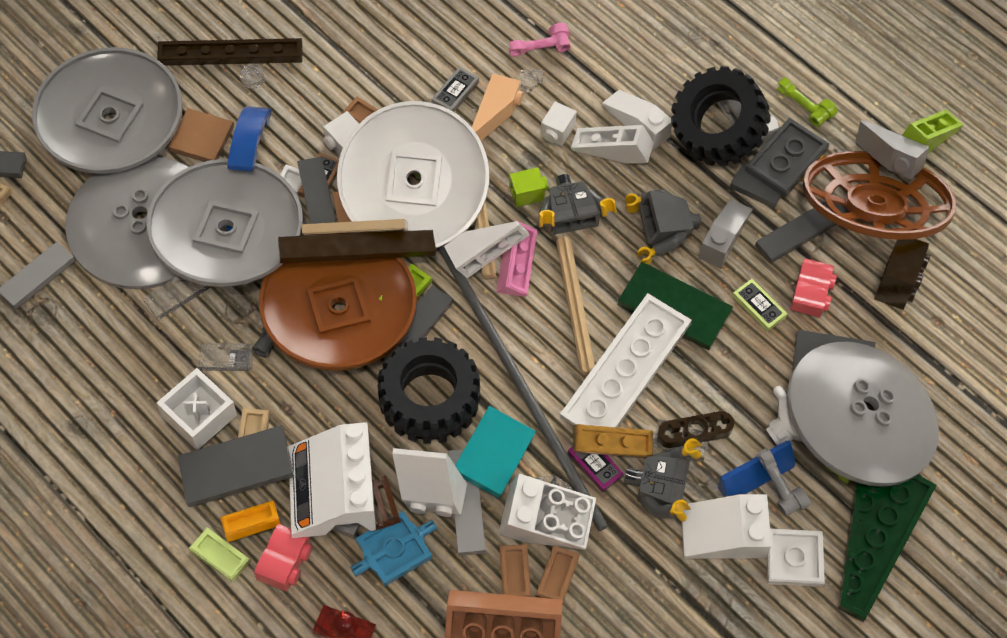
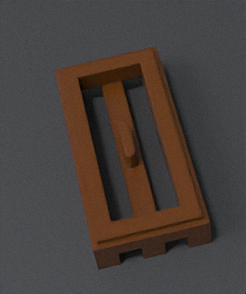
[372,475,401,531]

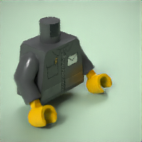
[538,174,617,235]
[625,189,701,265]
[624,438,702,522]

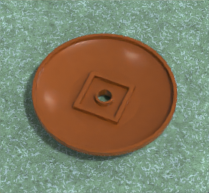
[259,233,417,371]

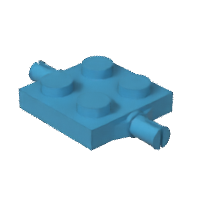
[350,511,437,587]

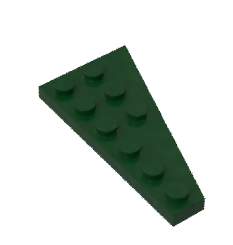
[838,475,937,622]

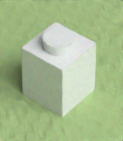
[540,101,577,146]

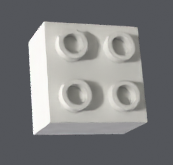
[156,368,237,450]

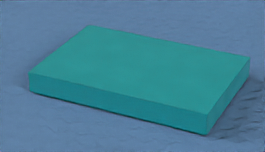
[455,406,536,498]

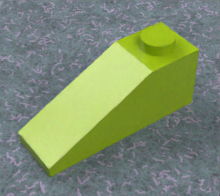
[902,109,964,153]

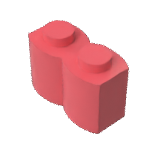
[790,258,837,318]
[254,524,312,592]

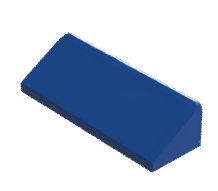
[718,441,795,497]

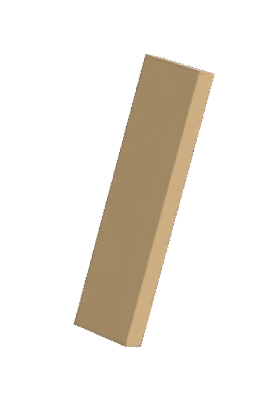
[302,219,408,235]

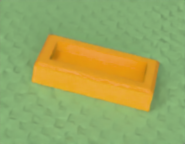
[220,500,281,542]

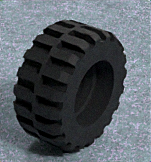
[671,66,771,166]
[377,337,480,444]

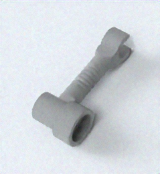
[756,448,811,517]

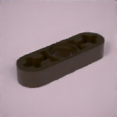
[657,411,734,448]

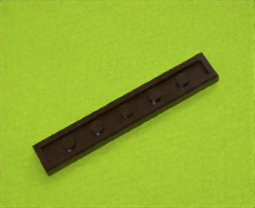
[157,38,303,66]
[278,230,436,263]

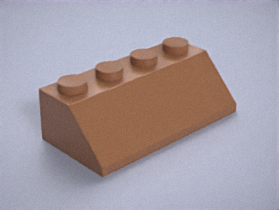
[445,590,562,638]

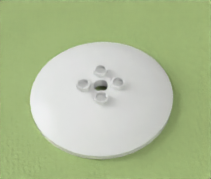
[337,101,490,248]

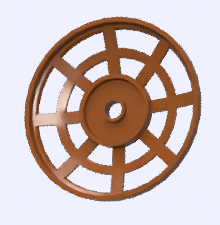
[803,151,956,240]

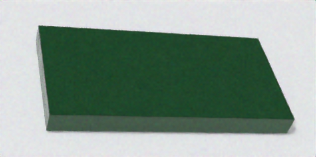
[617,262,733,350]

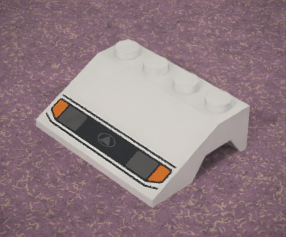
[288,422,376,538]

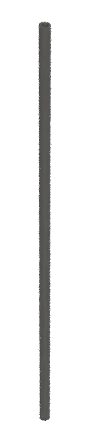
[407,177,608,531]

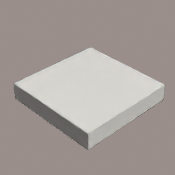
[767,529,825,587]

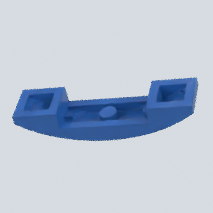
[227,106,272,172]

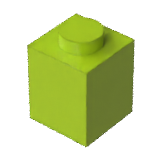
[509,167,548,207]

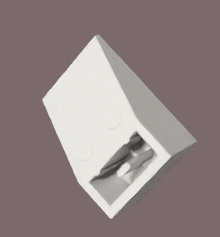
[499,474,596,550]

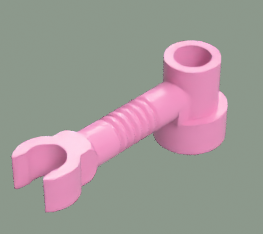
[509,23,571,57]

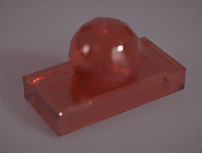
[313,605,377,638]

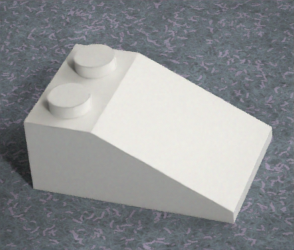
[392,448,467,517]
[682,494,771,559]

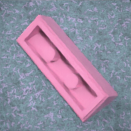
[496,220,538,297]

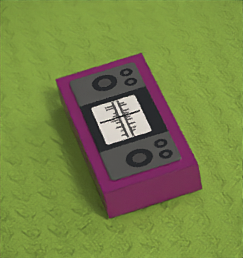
[568,447,624,493]

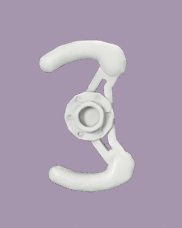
[766,386,803,445]

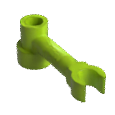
[777,77,838,127]

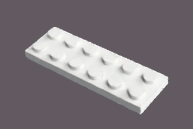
[560,293,692,427]

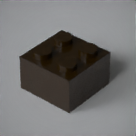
[874,239,931,310]

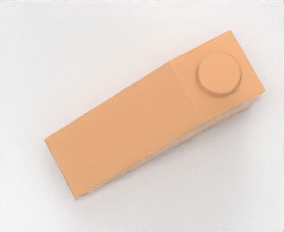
[472,74,523,141]

